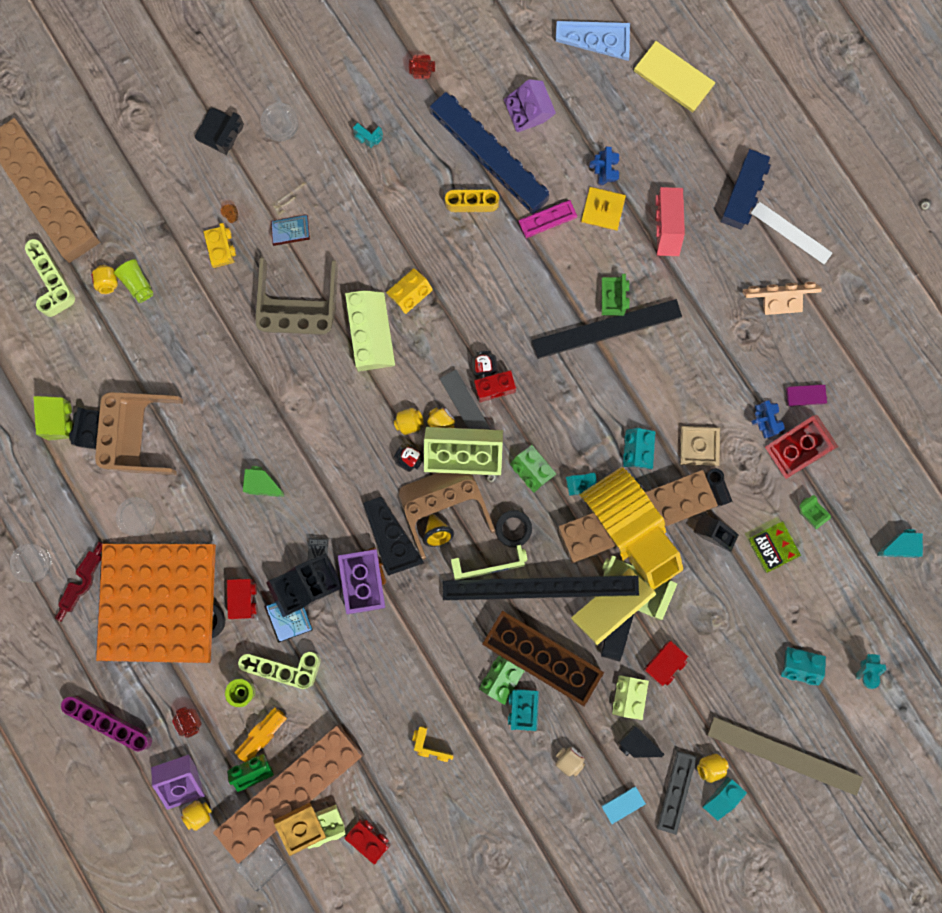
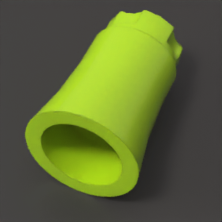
[114,259,154,303]
[225,679,255,707]

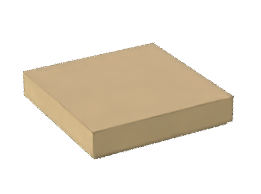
[680,426,720,466]

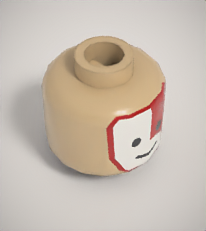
[556,747,585,776]

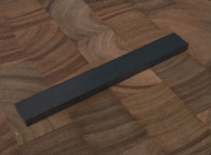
[532,299,682,359]

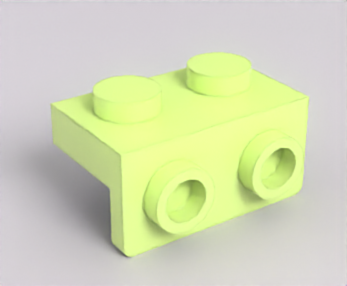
[612,675,649,720]
[308,805,346,849]

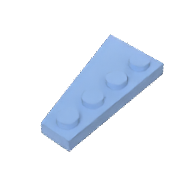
[556,21,630,61]

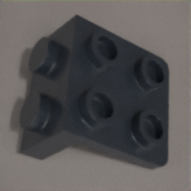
[195,108,244,155]

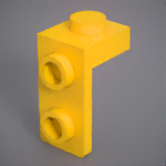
[412,726,454,762]

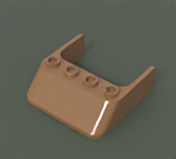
[95,392,183,475]
[399,473,495,560]

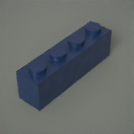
[721,149,771,230]

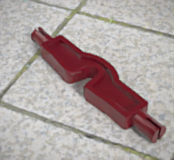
[55,541,103,622]

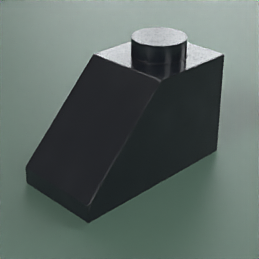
[693,514,739,552]
[618,725,665,758]

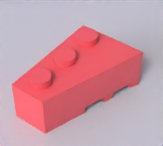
[655,187,685,256]

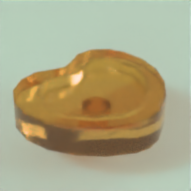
[221,204,238,223]

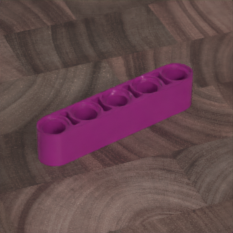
[61,696,152,752]

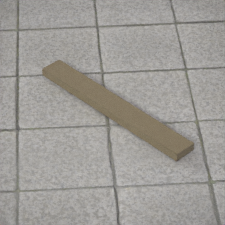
[707,717,863,796]

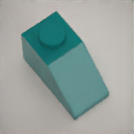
[878,529,923,558]
[702,777,747,821]

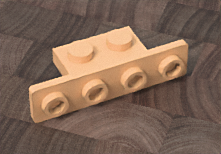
[743,282,822,315]

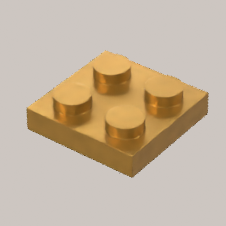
[273,802,326,856]

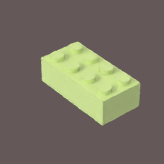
[424,427,503,475]

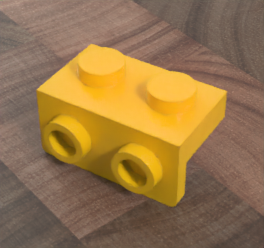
[386,268,433,314]

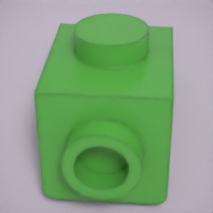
[799,495,831,529]

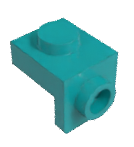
[353,123,383,148]
[566,473,597,496]

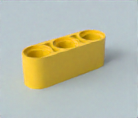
[445,190,499,212]

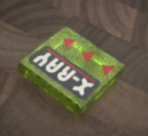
[748,521,801,573]

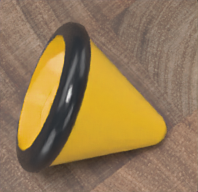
[422,514,454,547]

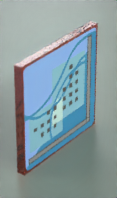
[271,215,310,246]

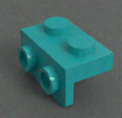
[623,428,656,470]
[781,647,826,686]
[508,689,539,731]

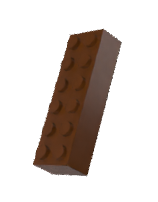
[482,611,605,707]

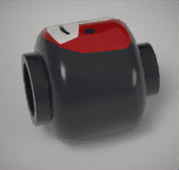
[472,351,498,379]
[393,444,423,472]

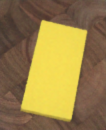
[634,41,716,113]
[571,568,656,645]

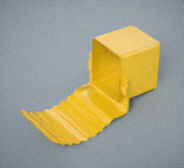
[579,467,683,590]

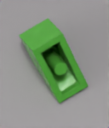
[243,466,284,497]

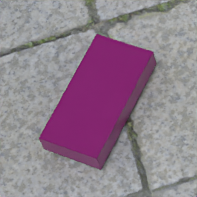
[786,385,827,407]

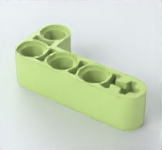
[25,239,75,317]
[238,652,321,689]

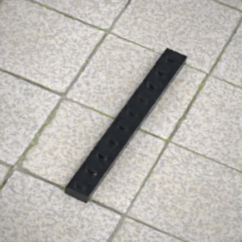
[443,575,639,601]

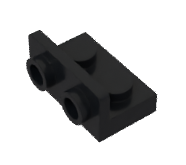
[69,407,100,450]

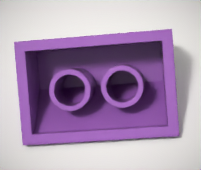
[338,549,386,615]

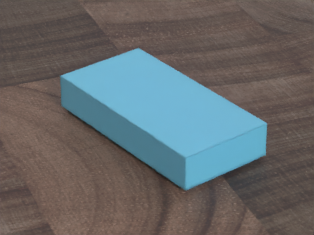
[601,786,646,824]

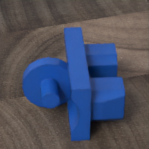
[589,146,619,185]
[751,400,785,439]

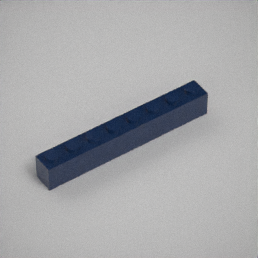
[430,92,549,215]

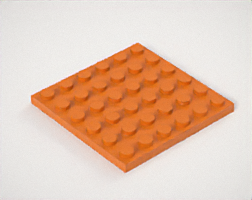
[96,544,216,663]

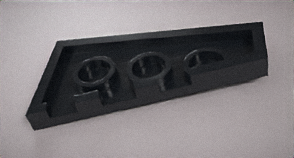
[363,497,425,576]

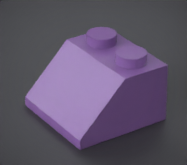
[151,755,205,810]

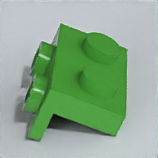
[601,274,630,316]
[510,445,556,493]
[479,656,524,705]

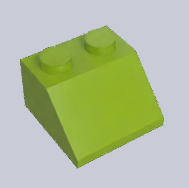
[33,396,73,441]

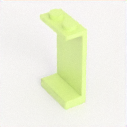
[451,545,527,580]
[602,555,677,620]

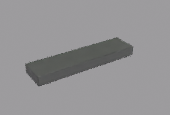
[440,370,491,430]
[657,751,697,835]

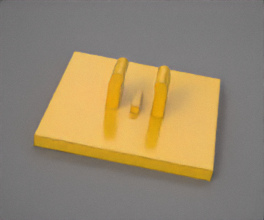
[581,187,626,231]

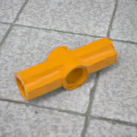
[234,707,288,762]

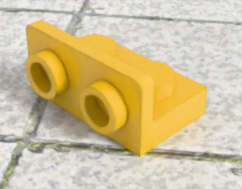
[203,223,236,268]

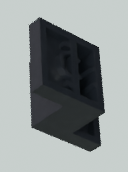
[266,553,342,618]

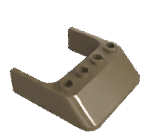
[256,257,338,335]

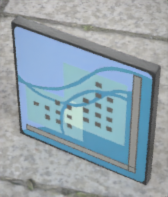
[264,602,313,643]

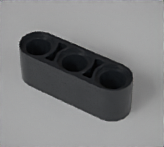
[601,614,634,662]

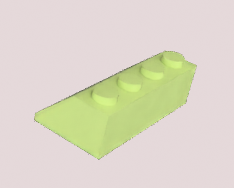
[345,290,395,372]

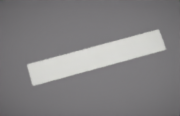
[751,202,832,264]

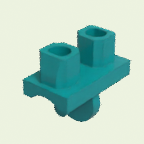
[856,654,886,689]

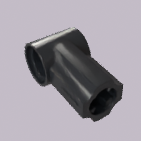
[705,468,733,508]

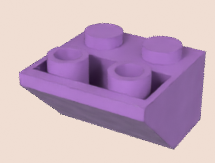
[504,80,556,132]

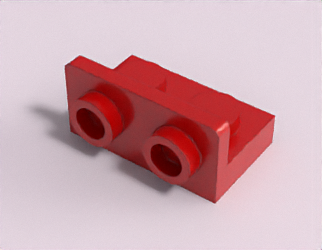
[344,819,390,865]

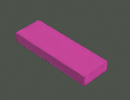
[519,200,577,239]

